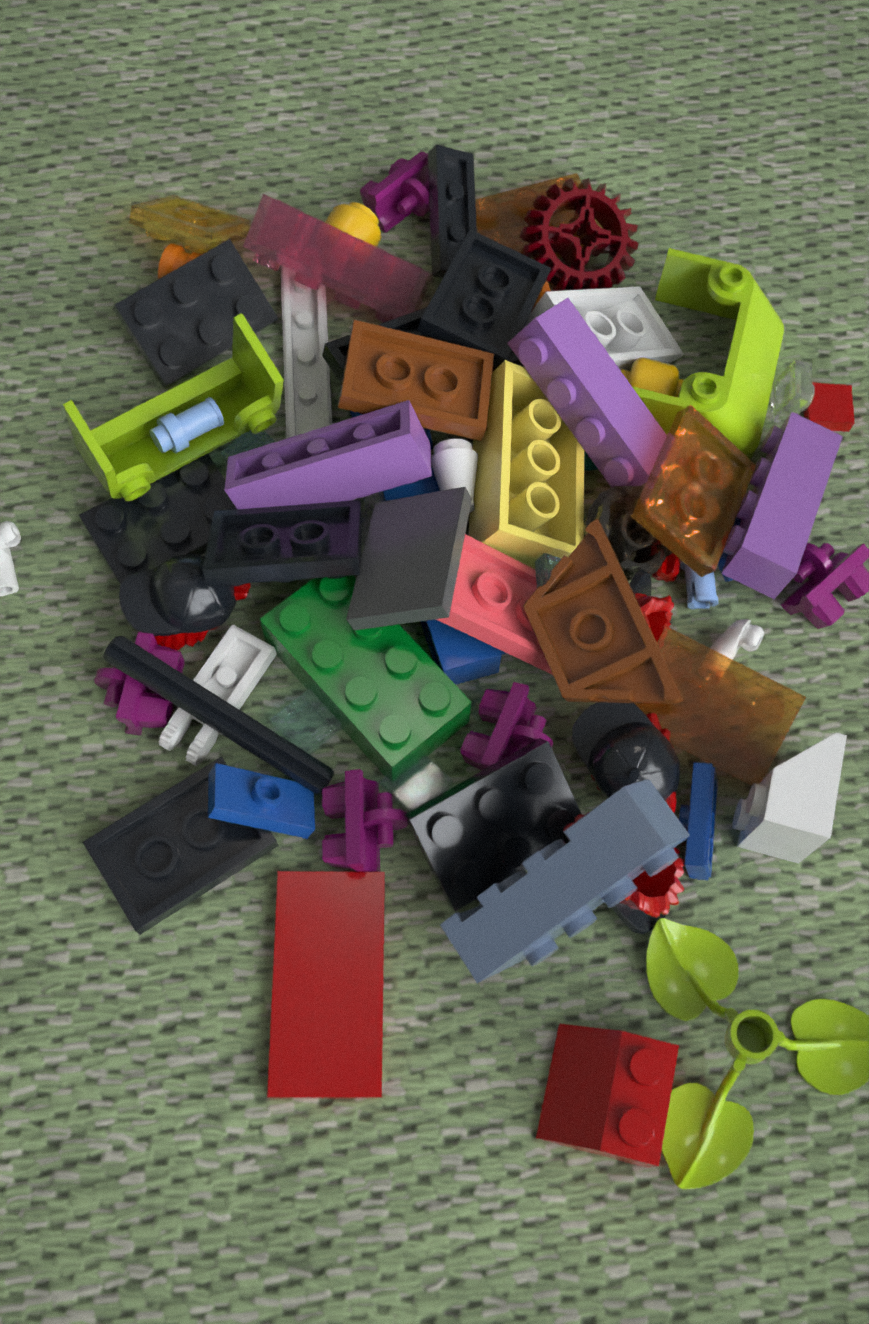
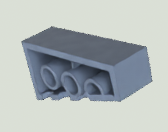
[440,779,690,983]

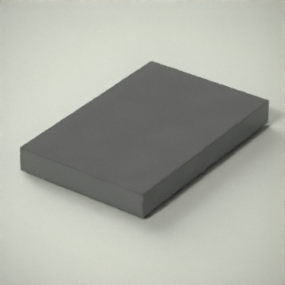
[346,487,472,630]

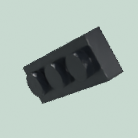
[428,144,477,278]

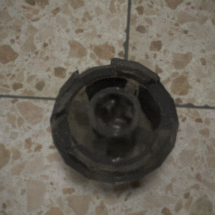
[583,486,677,581]

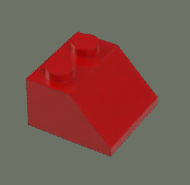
[535,1023,679,1168]

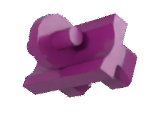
[360,151,430,233]
[780,543,869,629]
[94,632,185,736]
[460,682,553,770]
[322,769,408,872]

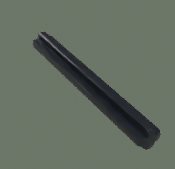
[103,636,334,794]

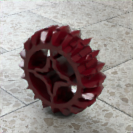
[520,178,639,291]

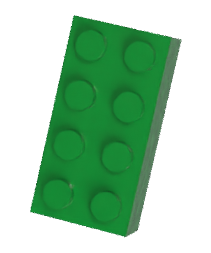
[259,575,472,785]

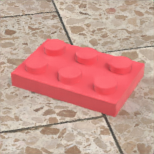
[436,534,553,675]

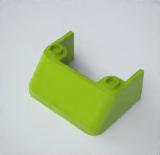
[632,248,784,463]
[62,313,284,501]

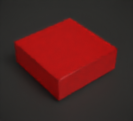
[802,382,855,432]

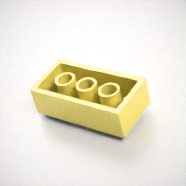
[469,360,584,577]

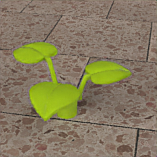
[646,918,869,1190]

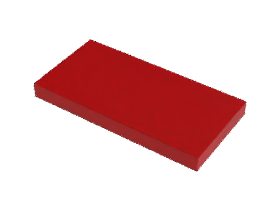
[267,871,385,1099]

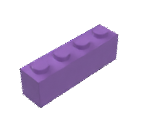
[507,298,681,499]
[224,400,432,509]
[721,412,843,599]

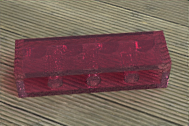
[243,194,434,323]

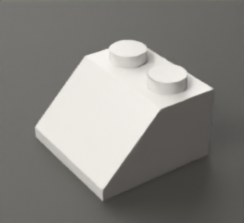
[732,733,847,863]

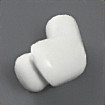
[0,521,21,596]
[697,619,764,684]

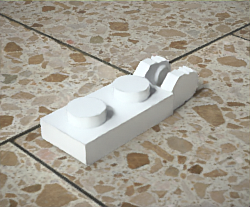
[158,625,277,766]

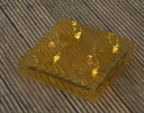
[129,195,251,254]

